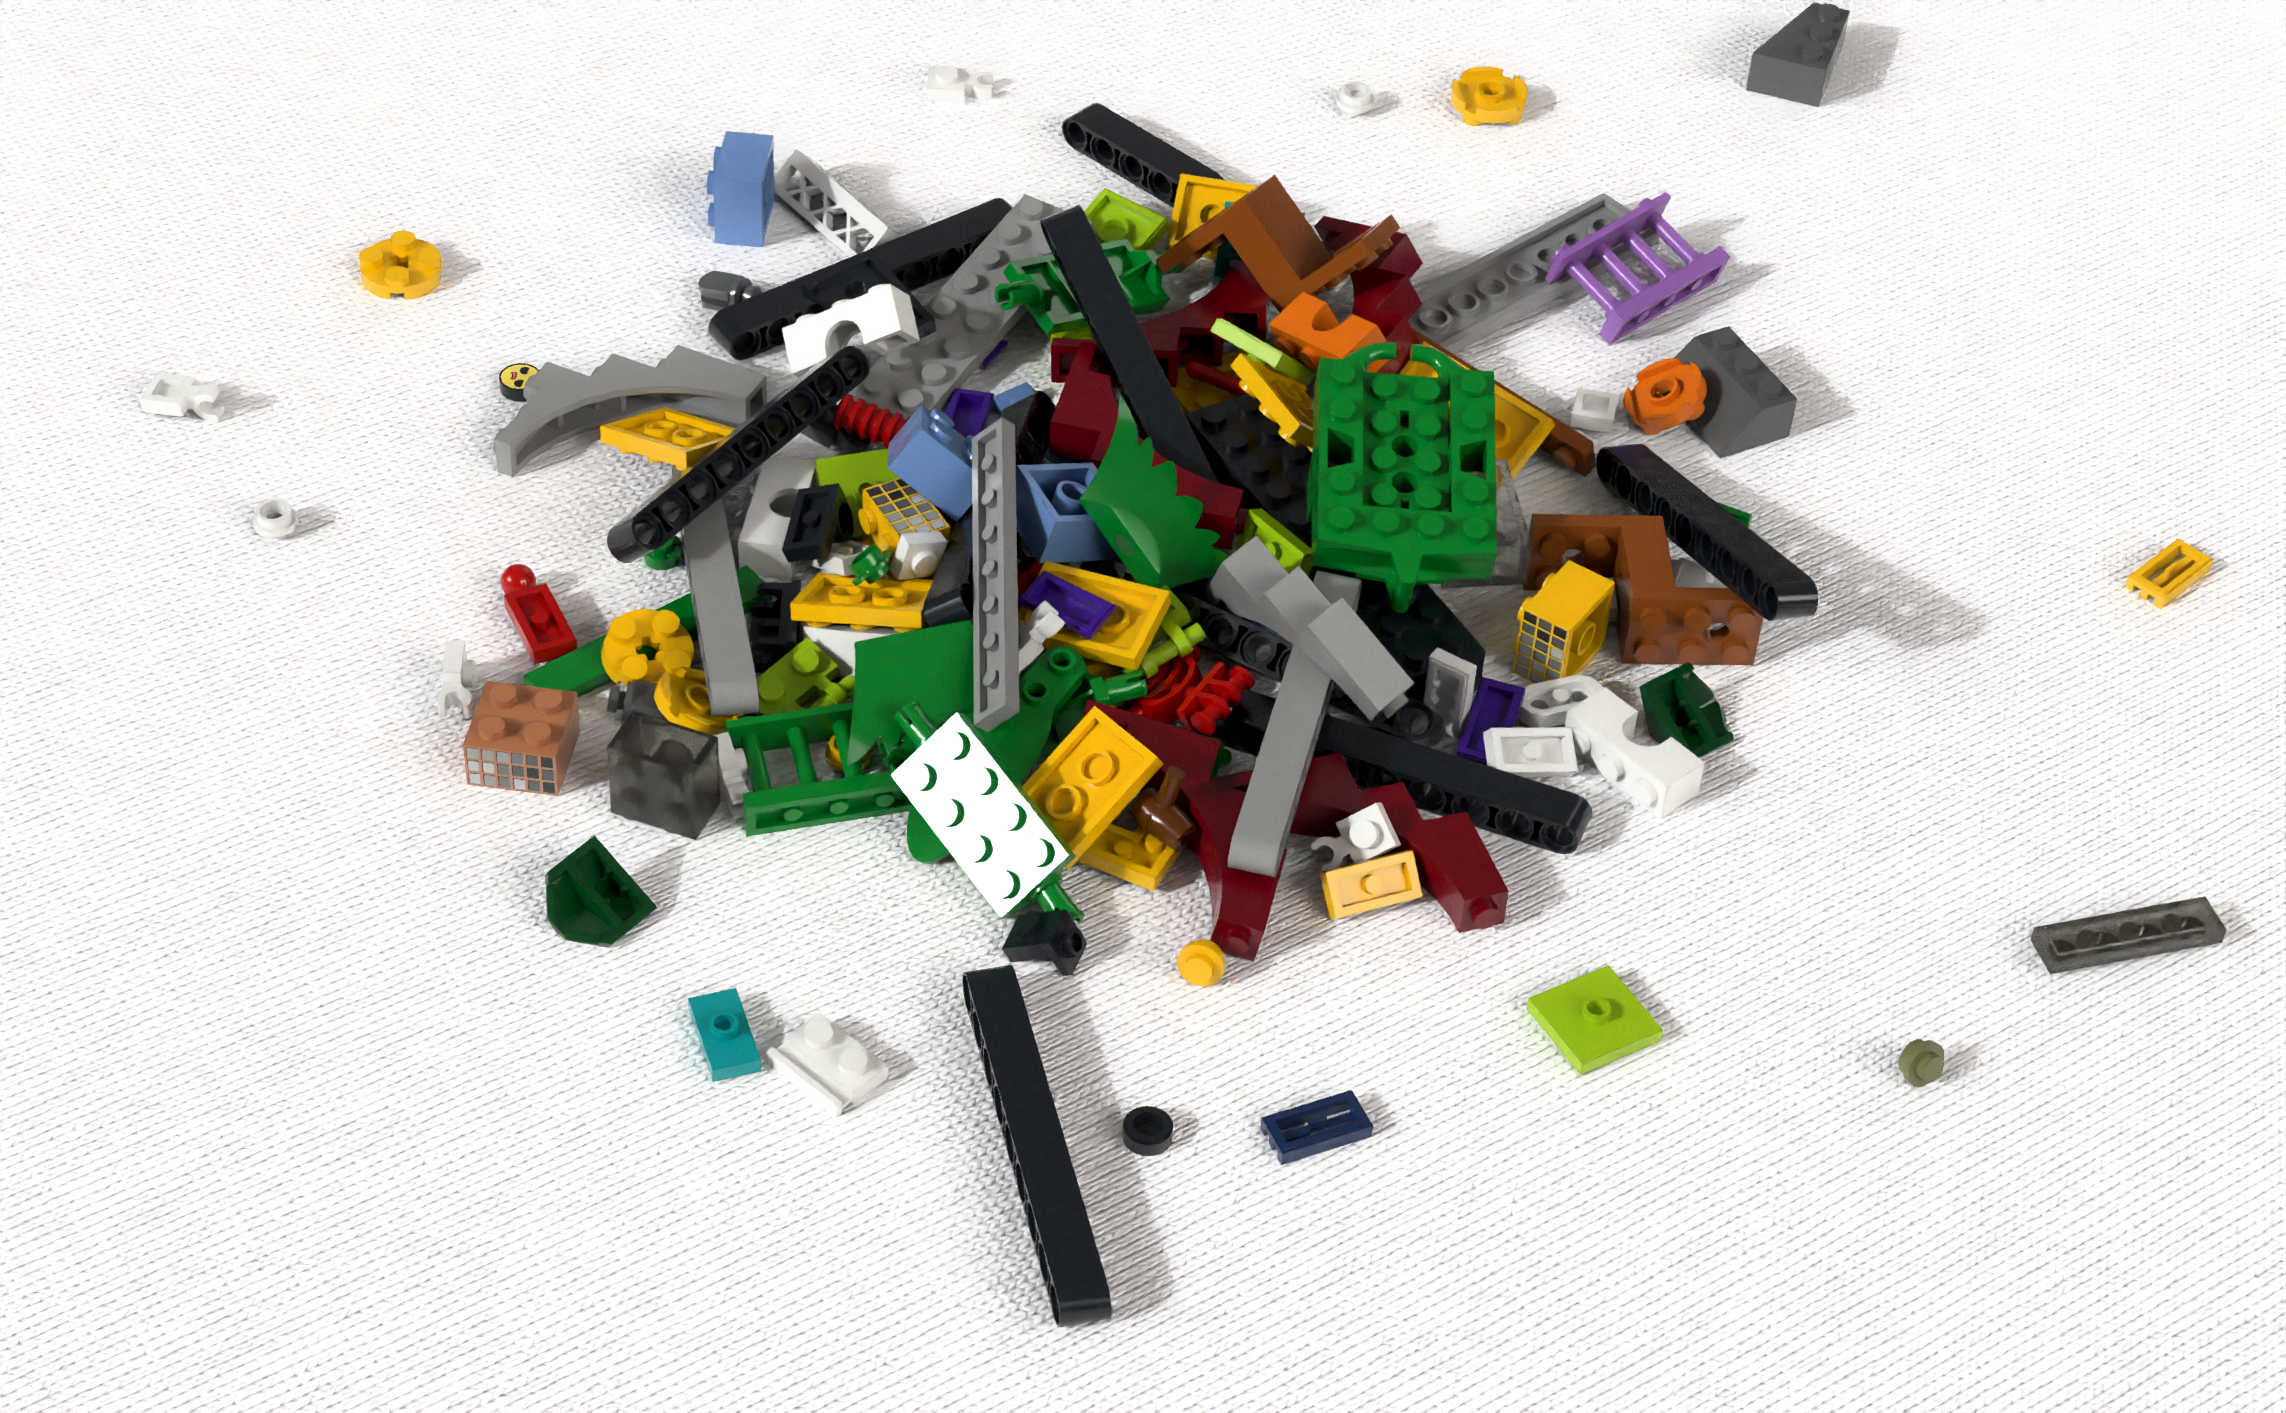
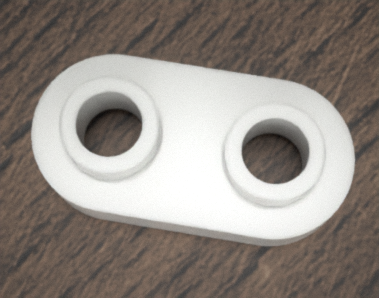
[1518,675,1603,728]

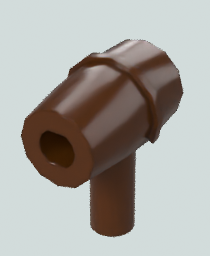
[1129,766,1198,852]

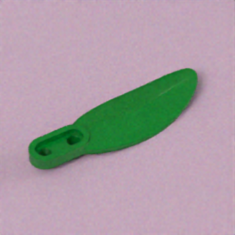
[907,646,1085,863]

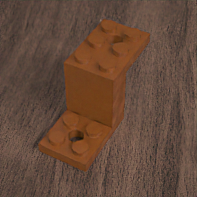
[1156,174,1401,313]
[1521,514,1764,665]

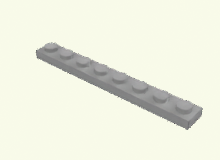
[972,417,1020,732]

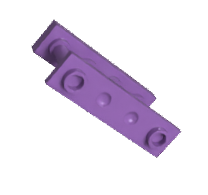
[1545,192,1731,345]

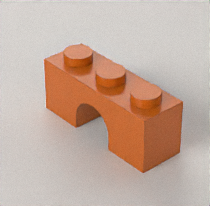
[1268,292,1389,373]

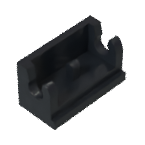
[749,580,801,673]

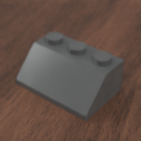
[1662,326,1797,458]

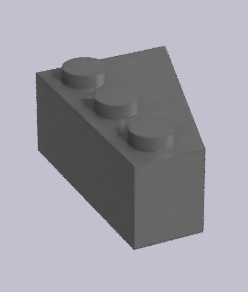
[1746,2,1850,107]

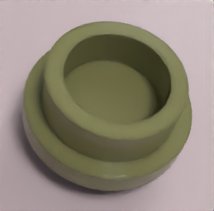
[1898,1039,1944,1087]

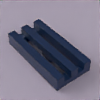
[1260,1090,1373,1165]

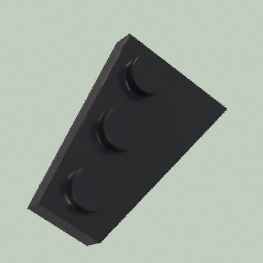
[801,250,937,339]

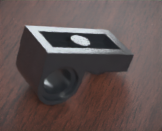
[782,483,854,563]

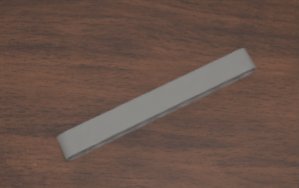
[672,465,759,717]
[1228,571,1362,877]

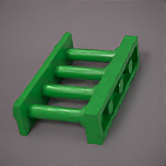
[725,702,912,836]

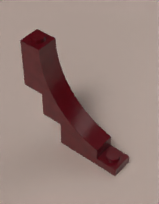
[1314,215,1423,374]
[1051,260,1270,388]
[1049,341,1249,550]
[1082,699,1288,962]
[1209,753,1509,933]

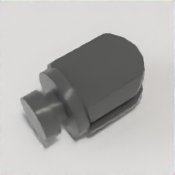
[698,271,762,311]
[607,680,673,730]

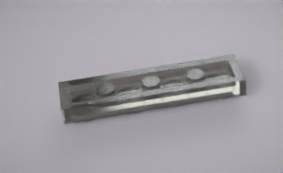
[2030,896,2226,974]

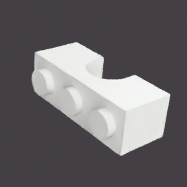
[782,284,920,378]
[732,456,817,580]
[1565,687,1705,819]

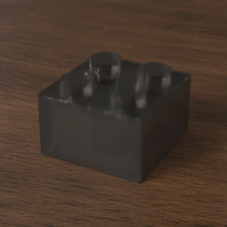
[607,710,720,840]

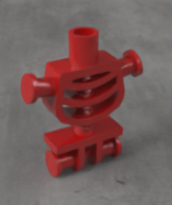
[1118,645,1255,736]

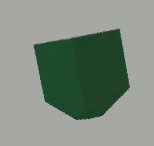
[1639,662,1734,758]
[545,835,657,948]

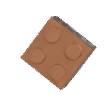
[463,681,580,796]

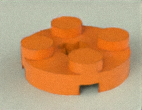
[1623,358,1707,436]

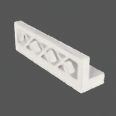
[774,148,902,257]

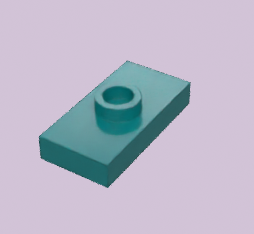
[688,988,761,1082]

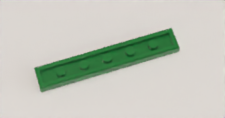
[523,565,773,698]

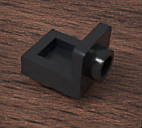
[1002,909,1087,976]

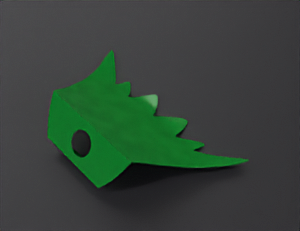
[1079,396,1229,589]
[847,620,1059,766]

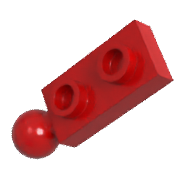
[500,564,577,665]

